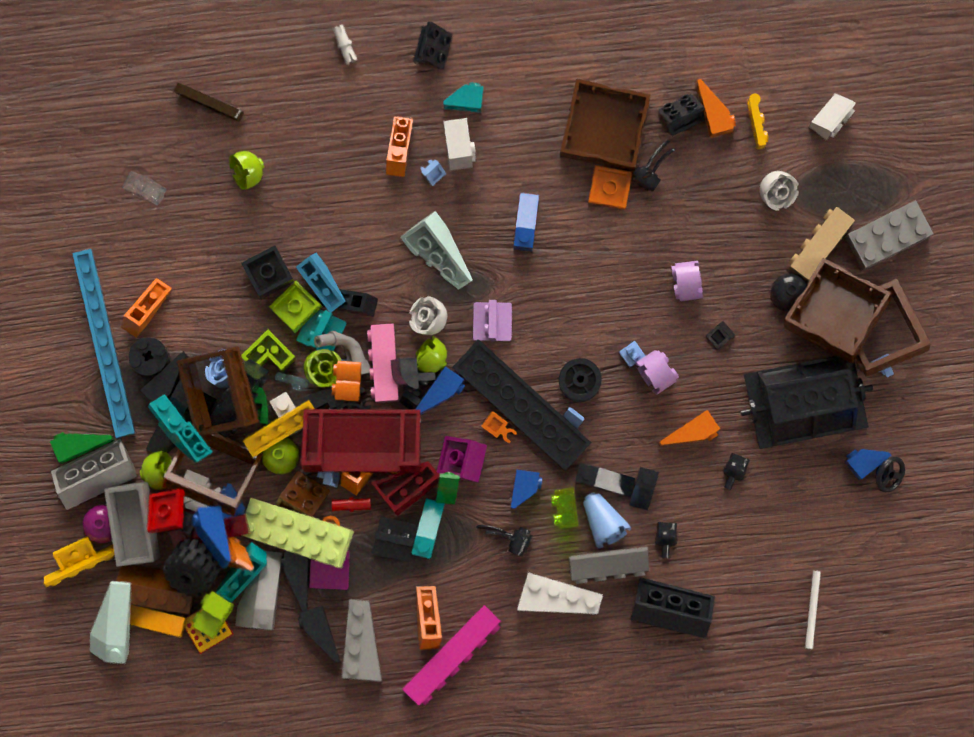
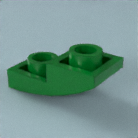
[255,387,270,425]
[436,472,460,505]

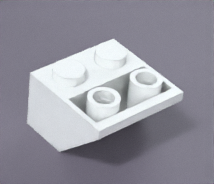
[809,93,856,140]

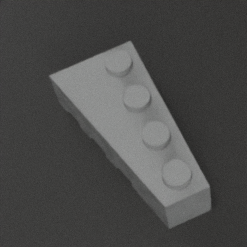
[342,599,382,681]

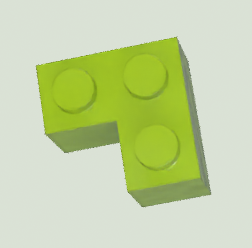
[242,330,296,372]
[192,592,235,639]

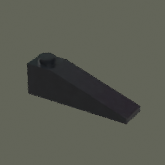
[146,379,217,453]

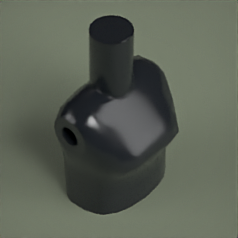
[723,453,750,490]
[655,522,677,558]

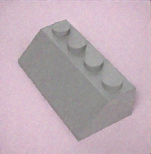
[51,438,137,510]
[568,547,649,584]

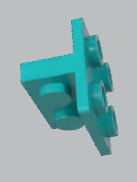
[297,310,347,351]

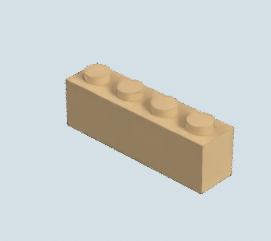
[789,207,855,283]

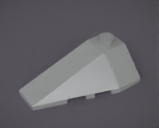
[235,551,283,630]

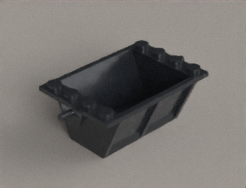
[740,356,873,449]

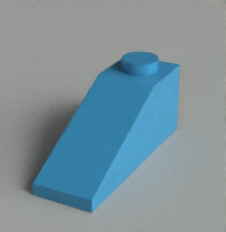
[296,253,346,312]

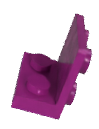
[309,550,350,590]

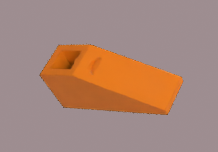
[386,117,413,177]

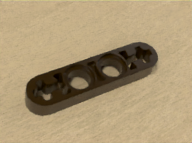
[173,83,244,122]

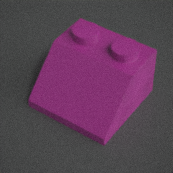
[437,436,487,482]

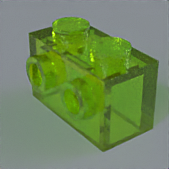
[551,488,579,529]

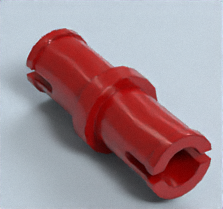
[332,497,371,512]

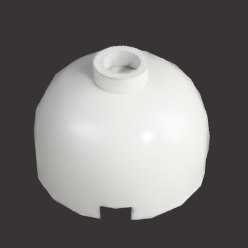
[760,171,799,210]
[409,296,448,335]

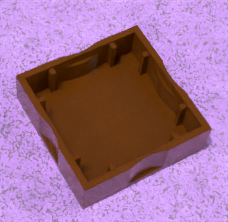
[560,78,651,172]
[784,258,891,364]

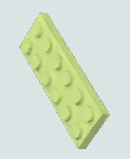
[242,498,354,568]

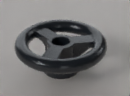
[876,456,905,493]

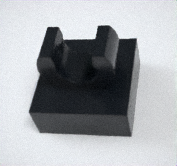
[399,389,422,410]

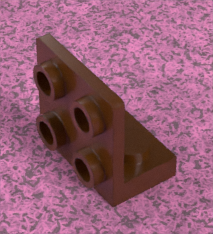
[275,471,330,517]

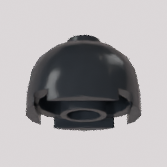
[770,273,807,311]

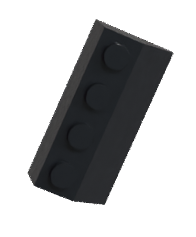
[630,577,715,639]

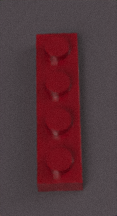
[170,513,250,549]

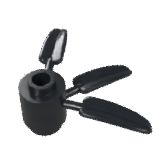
[632,140,675,192]
[476,525,533,557]

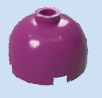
[83,505,112,543]

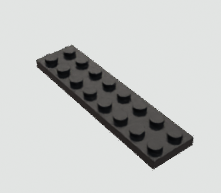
[452,339,592,471]

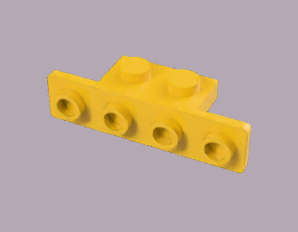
[44,537,115,587]

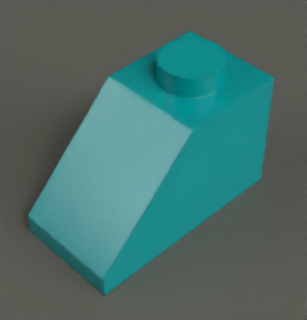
[443,82,484,113]

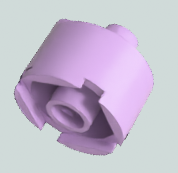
[672,260,703,301]
[635,350,679,395]

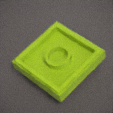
[269,281,322,333]

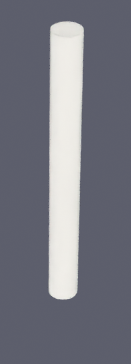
[805,571,821,649]

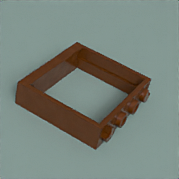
[856,279,930,377]
[177,346,259,435]
[162,424,263,517]

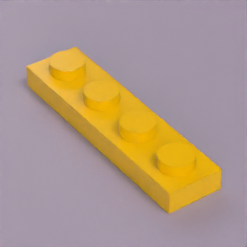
[243,400,314,457]

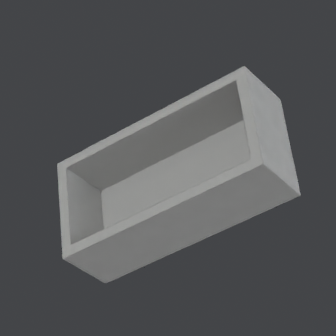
[845,200,933,271]
[104,482,161,566]

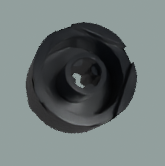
[129,337,170,378]

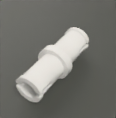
[332,25,357,64]

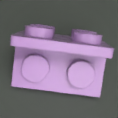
[473,300,512,341]

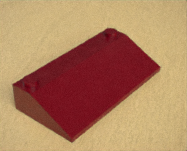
[301,409,421,473]

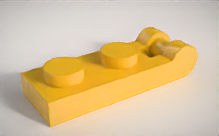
[747,93,768,150]

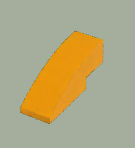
[130,604,187,637]

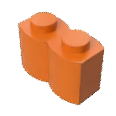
[332,360,362,401]

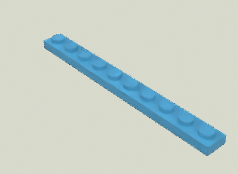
[72,249,136,438]

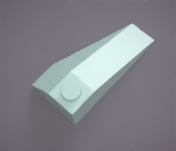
[400,211,473,289]
[90,581,131,664]

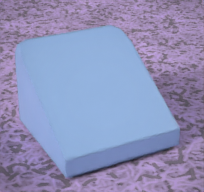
[563,407,584,429]

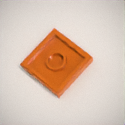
[588,165,632,210]

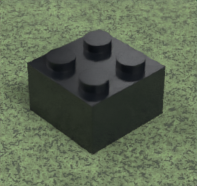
[241,245,294,299]

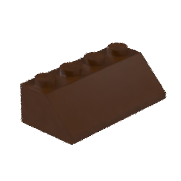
[116,564,195,614]

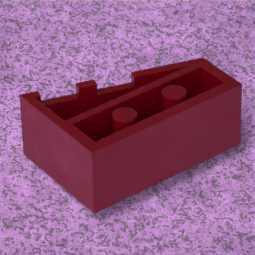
[371,461,440,516]

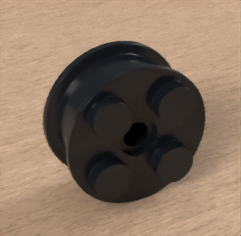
[559,358,602,402]

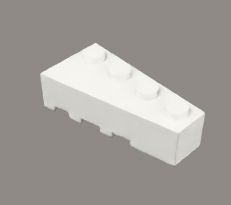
[517,573,603,614]

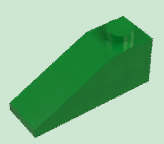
[50,432,115,464]

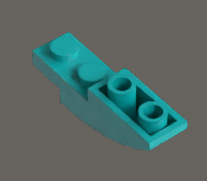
[148,394,212,463]

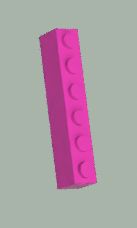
[403,605,501,705]

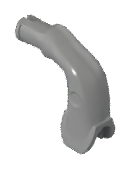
[314,331,370,374]

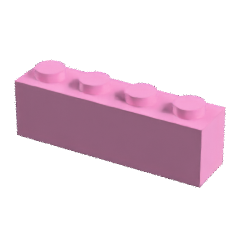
[367,324,399,403]

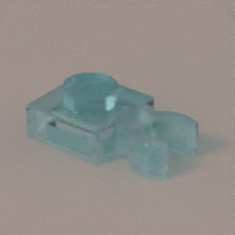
[275,372,309,391]

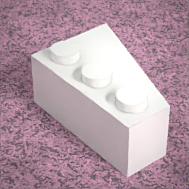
[444,118,476,170]

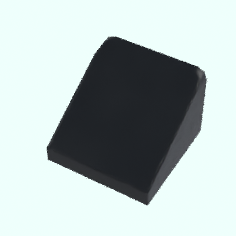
[706,321,735,350]

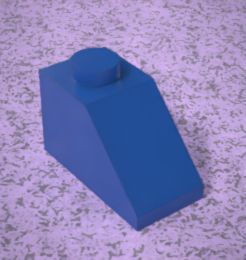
[844,449,892,480]
[511,469,543,509]

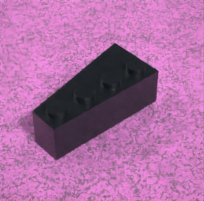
[210,359,269,438]

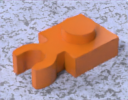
[481,411,517,443]

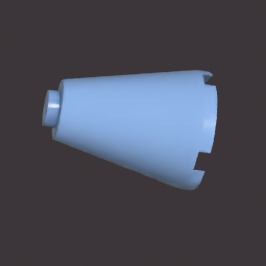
[583,492,631,548]

